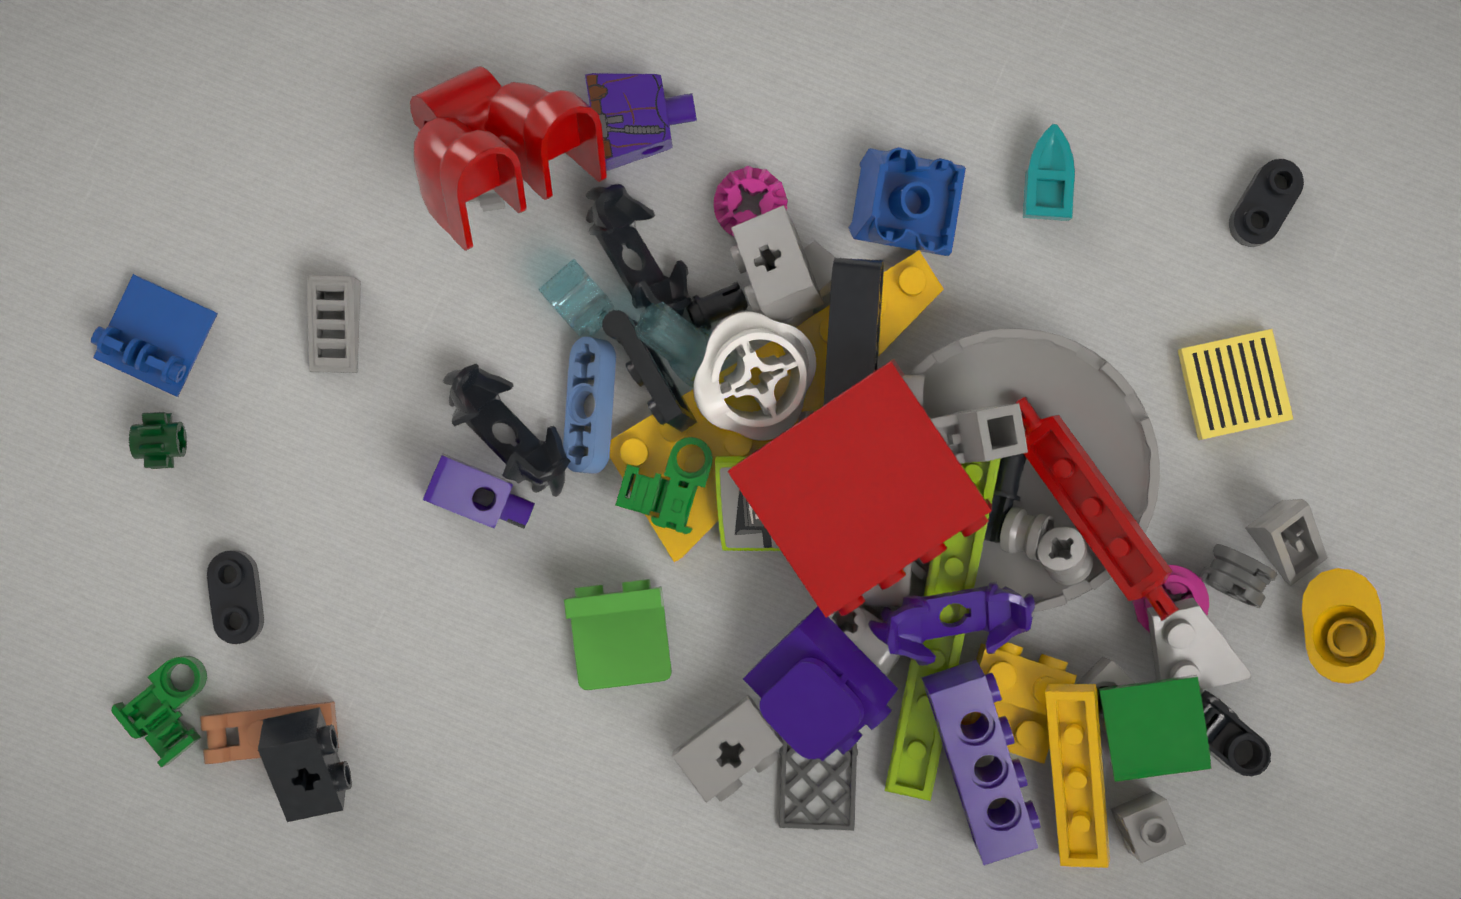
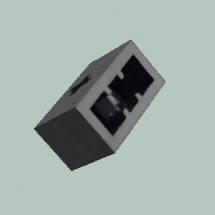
[258,707,352,822]

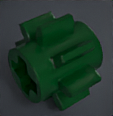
[129,412,187,469]

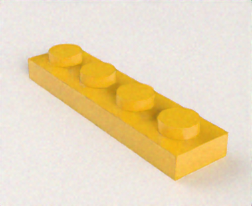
[1045,684,1110,868]

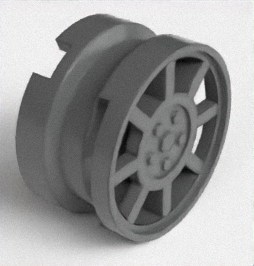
[1199,544,1278,608]

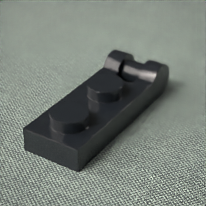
[602,310,697,432]

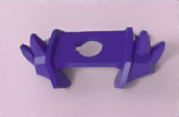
[868,582,1035,666]

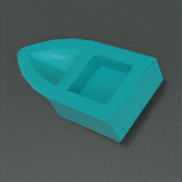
[1023,124,1075,221]

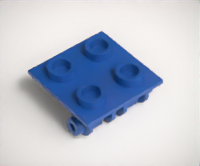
[91,274,218,397]

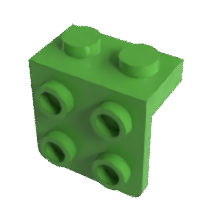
[564,579,672,690]

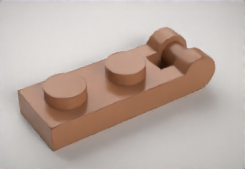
[200,701,339,764]

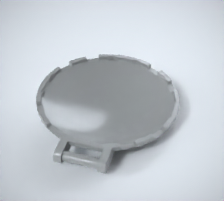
[908,328,1160,612]

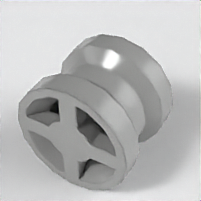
[1000,506,1054,561]
[1038,526,1093,585]

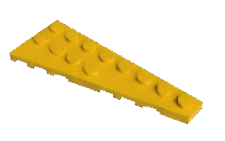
[609,250,944,563]

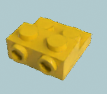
[961,642,1077,764]

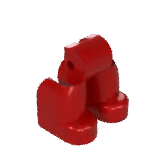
[410,66,607,251]

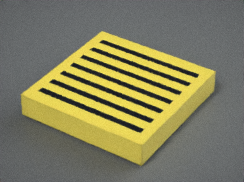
[1177,329,1294,440]

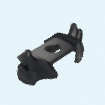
[586,184,692,332]
[443,364,571,497]

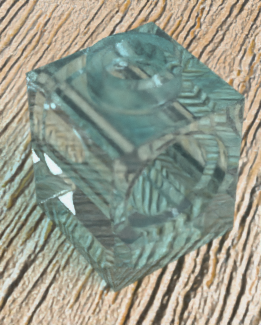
[538,259,614,337]

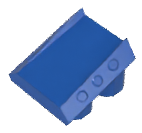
[848,147,966,256]

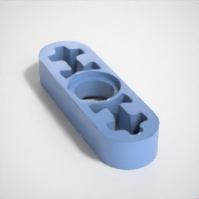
[563,337,616,474]

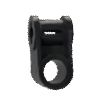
[1201,690,1271,777]

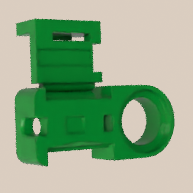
[615,437,713,534]
[111,656,207,768]

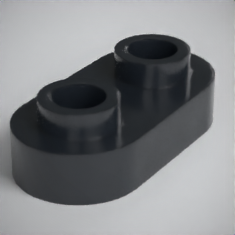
[1229,159,1304,247]
[207,551,264,644]

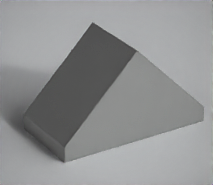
[1245,499,1328,586]

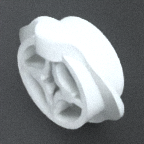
[693,311,816,440]

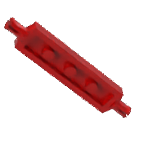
[1015,397,1179,621]

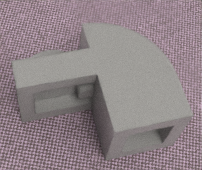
[931,403,1028,463]

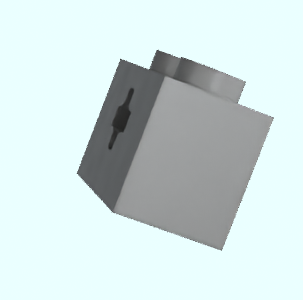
[730,205,824,322]
[672,695,783,803]

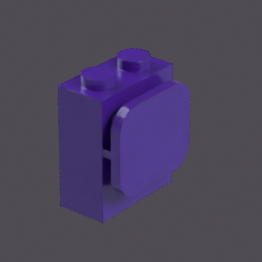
[743,606,898,762]

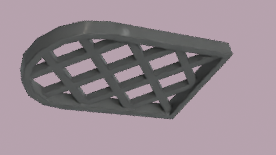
[779,739,858,831]

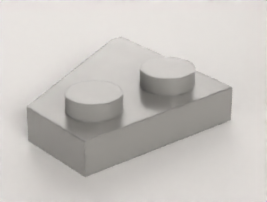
[1147,598,1251,690]

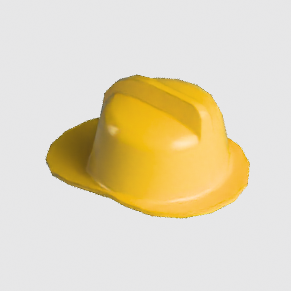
[1302,568,1385,684]

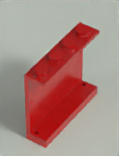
[727,359,992,618]

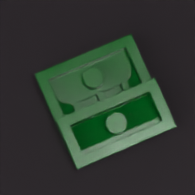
[1099,675,1212,782]

